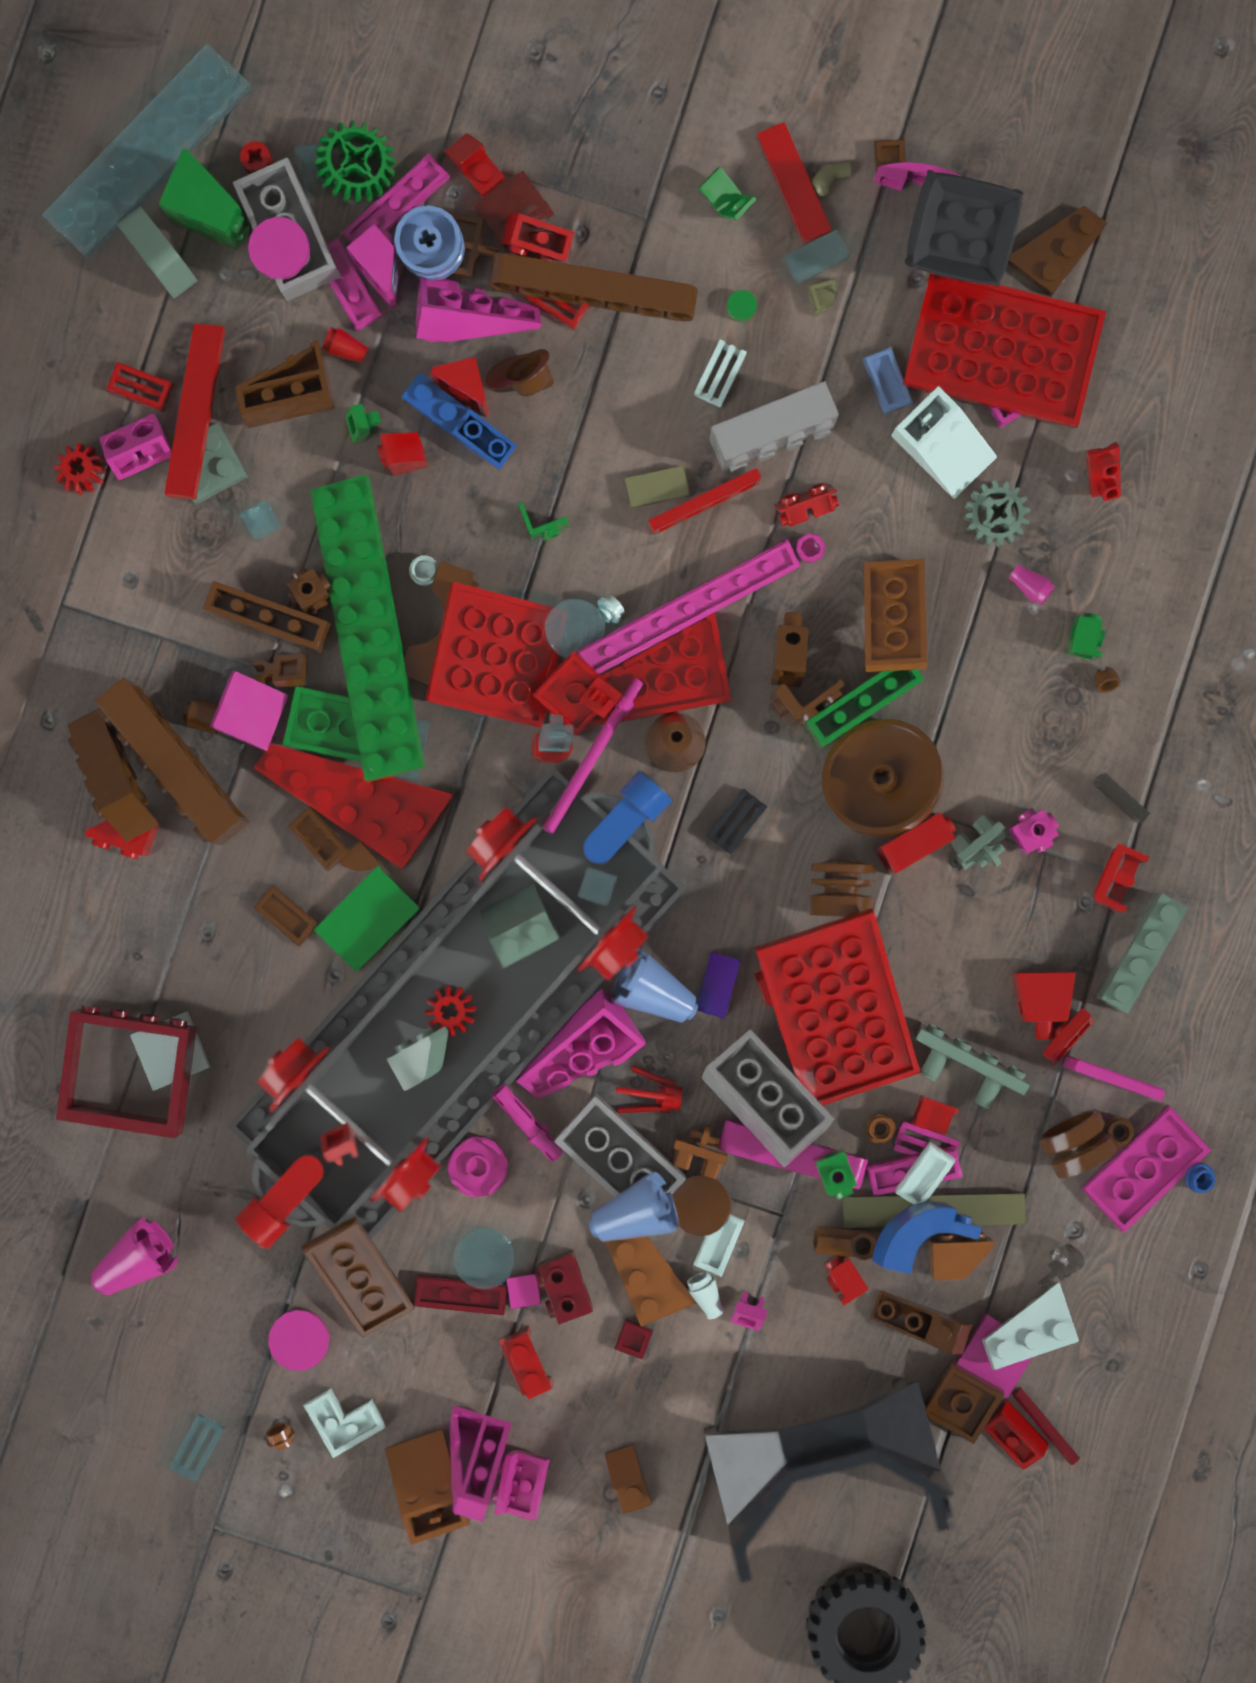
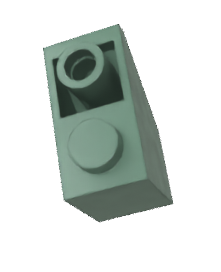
[387,1027,448,1091]

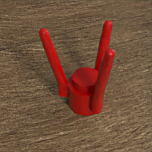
[615,1066,683,1113]

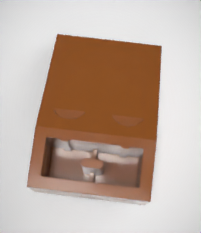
[385,1428,471,1545]

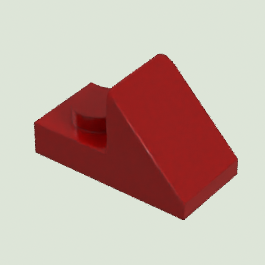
[444,133,505,199]

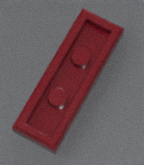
[414,1275,508,1316]

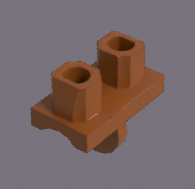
[673,1125,728,1179]

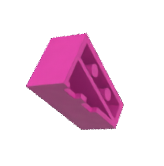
[449,1405,512,1522]

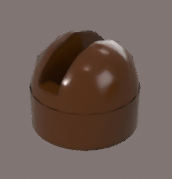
[1094,667,1121,693]

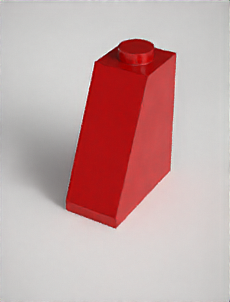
[874,812,956,875]

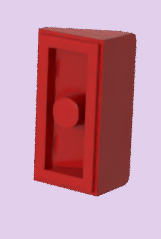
[984,1401,1049,1470]

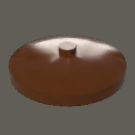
[822,719,944,837]

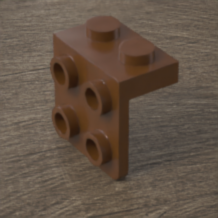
[770,680,845,726]

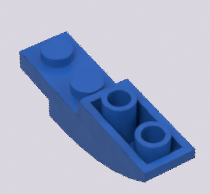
[401,372,518,470]

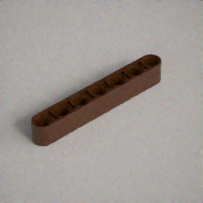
[489,253,698,322]

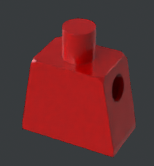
[1012,972,1075,1040]

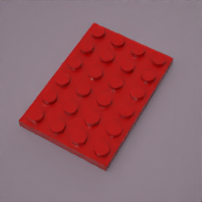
[902,273,1106,429]
[755,908,921,1106]

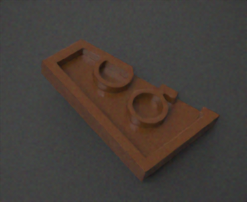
[1008,205,1108,297]

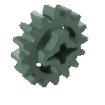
[963,480,1031,548]

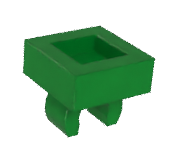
[345,404,381,443]

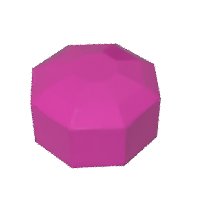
[795,533,826,564]

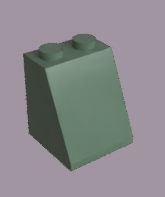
[481,884,562,968]

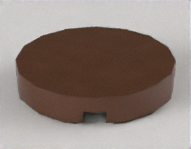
[672,1175,732,1236]

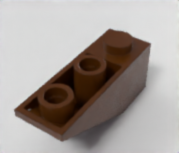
[870,1290,973,1354]

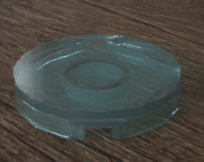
[545,599,605,658]
[454,1228,514,1290]

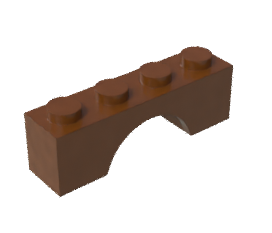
[404,561,480,687]

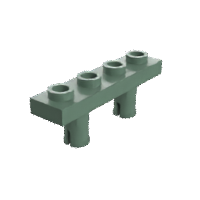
[914,1023,1030,1109]

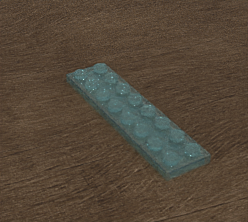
[42,43,252,259]

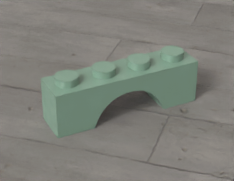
[1094,893,1188,1014]

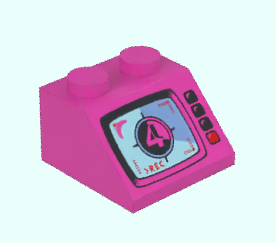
[346,224,400,310]

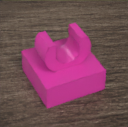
[730,1292,767,1331]

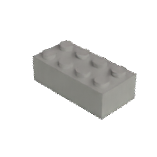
[232,157,342,301]
[709,381,839,473]
[701,1029,834,1168]
[554,1094,686,1197]

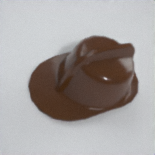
[485,349,554,396]

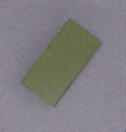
[625,466,690,509]

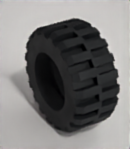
[806,1567,927,1683]

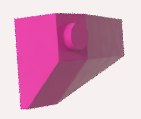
[416,279,541,342]
[516,989,646,1099]

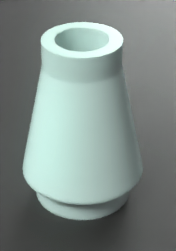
[687,1271,724,1319]

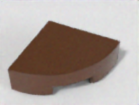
[339,841,380,871]

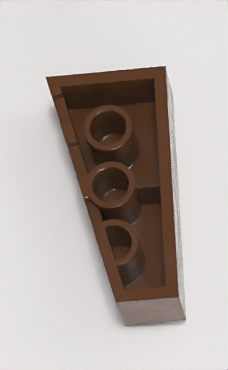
[67,708,159,842]

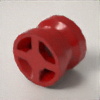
[240,141,273,174]

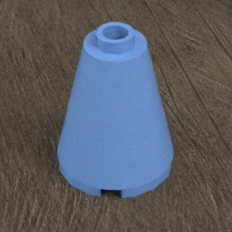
[611,949,698,1023]
[589,1172,678,1241]

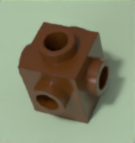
[287,568,332,614]

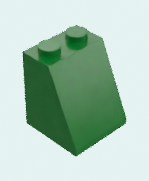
[159,148,249,250]

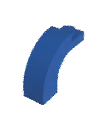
[872,1201,982,1274]

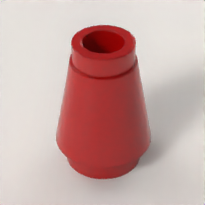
[322,327,369,364]

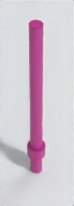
[543,678,643,834]

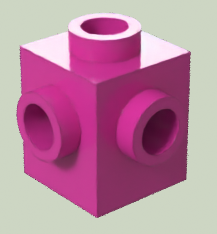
[1007,808,1059,855]

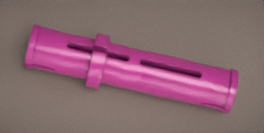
[491,1084,564,1163]

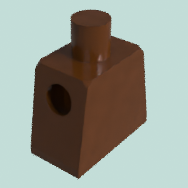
[771,612,809,687]

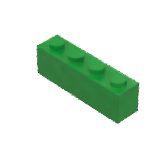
[804,669,925,749]

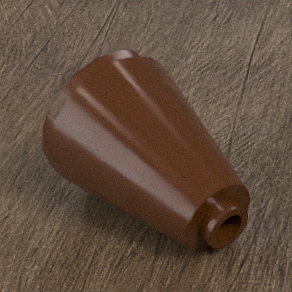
[646,712,705,772]

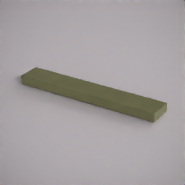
[842,1193,1026,1228]

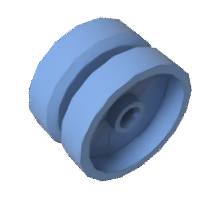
[394,205,465,281]

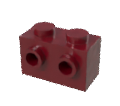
[535,1250,593,1325]

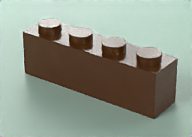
[203,581,332,654]

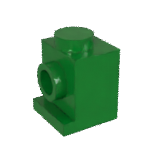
[1066,613,1105,661]
[813,1148,858,1199]

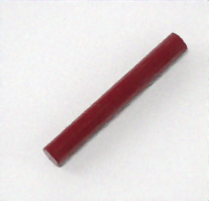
[1012,1387,1080,1465]

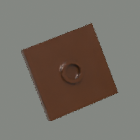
[924,1361,1005,1444]

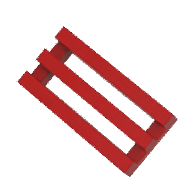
[524,296,590,331]
[106,362,175,413]

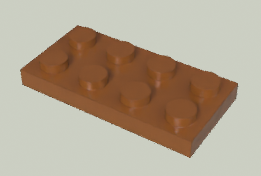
[864,559,928,672]

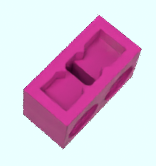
[99,413,172,481]

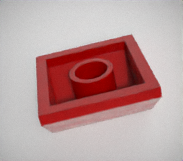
[430,357,489,417]

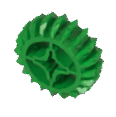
[314,120,396,204]

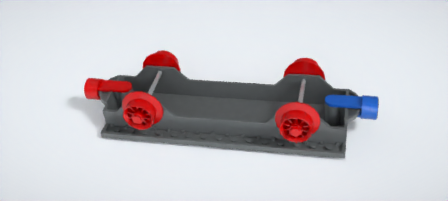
[228,767,687,1249]

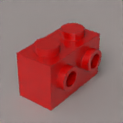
[501,213,575,262]

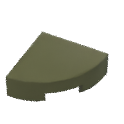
[807,278,838,316]

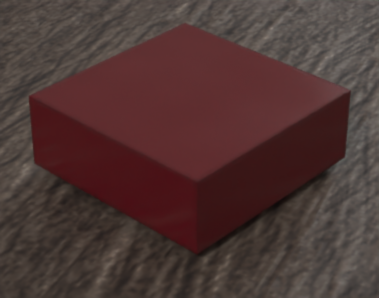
[614,1319,653,1360]

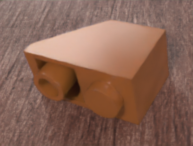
[929,1232,994,1280]

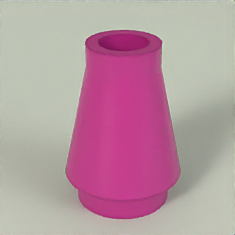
[1009,564,1055,605]

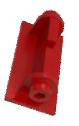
[774,483,839,527]

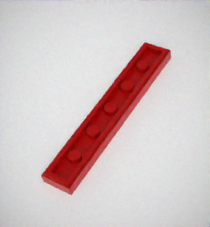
[164,323,226,500]

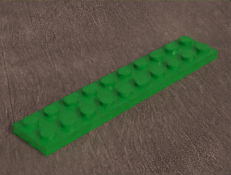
[310,474,425,782]

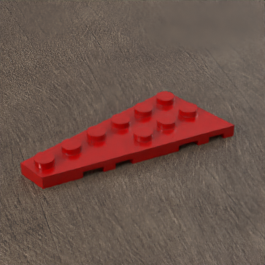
[550,613,732,733]

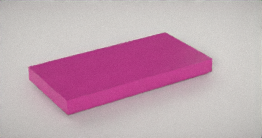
[1080,1105,1211,1233]

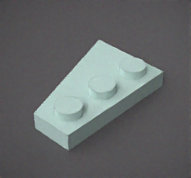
[982,1282,1079,1370]

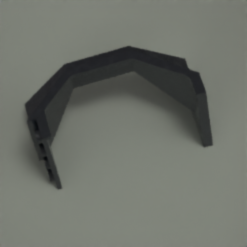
[704,1378,955,1583]

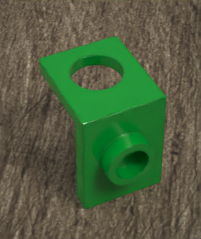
[698,167,757,221]
[518,501,570,541]

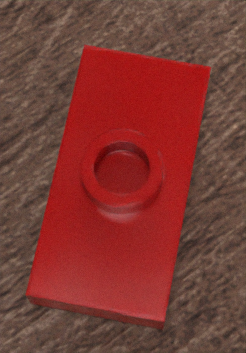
[1042,1008,1094,1066]

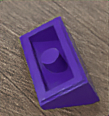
[697,952,741,1019]

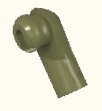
[812,162,851,196]

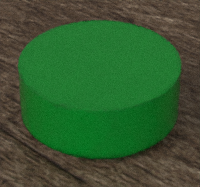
[727,290,757,322]

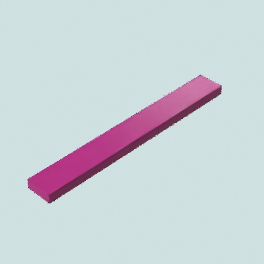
[576,539,801,674]

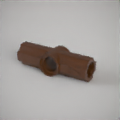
[813,1225,882,1261]

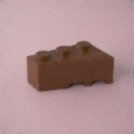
[235,339,335,428]

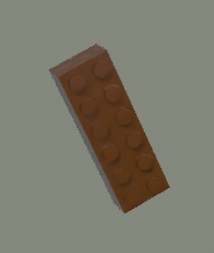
[95,677,250,845]

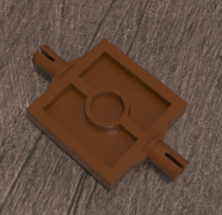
[426,210,500,280]

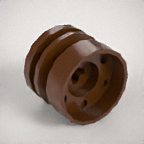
[810,859,875,917]

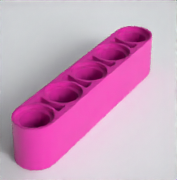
[718,1120,869,1189]

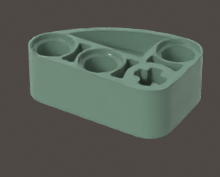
[117,206,198,299]

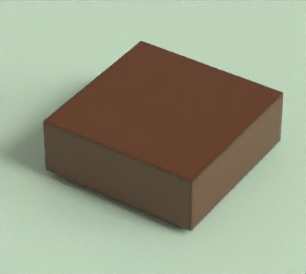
[874,139,906,173]

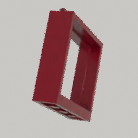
[56,1005,197,1138]

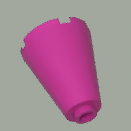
[91,1217,178,1295]

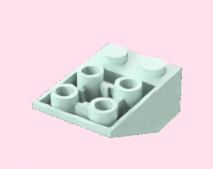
[891,386,997,499]

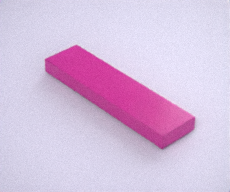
[341,153,450,244]

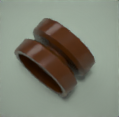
[1038,1109,1118,1179]

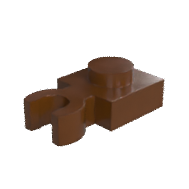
[252,653,307,688]

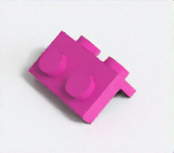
[493,1449,550,1521]

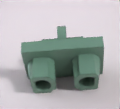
[951,815,1007,870]

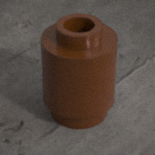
[183,698,222,734]

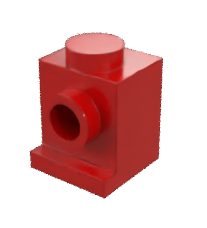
[824,1255,869,1306]

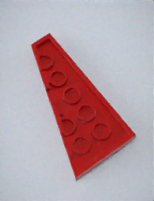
[254,743,454,870]

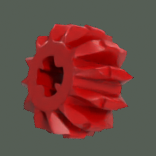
[53,443,107,495]
[424,985,476,1037]

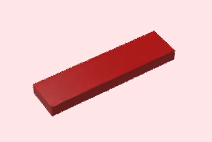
[756,122,832,245]
[648,468,761,535]

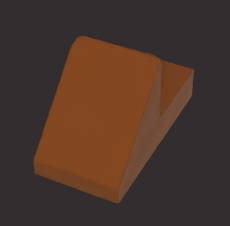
[604,1444,652,1514]

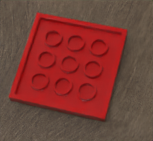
[425,582,568,729]

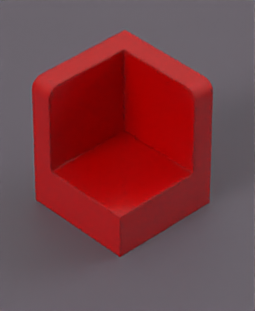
[911,1095,959,1135]

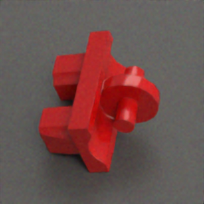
[1086,442,1121,501]

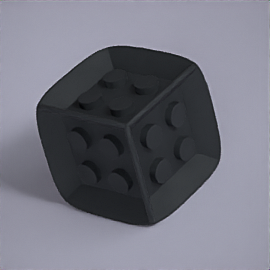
[905,169,1023,287]

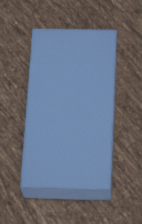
[862,347,913,415]

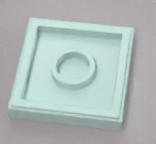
[130,1011,211,1091]

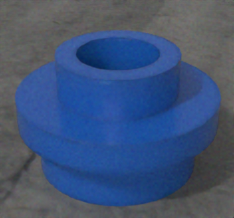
[1185,1163,1216,1193]

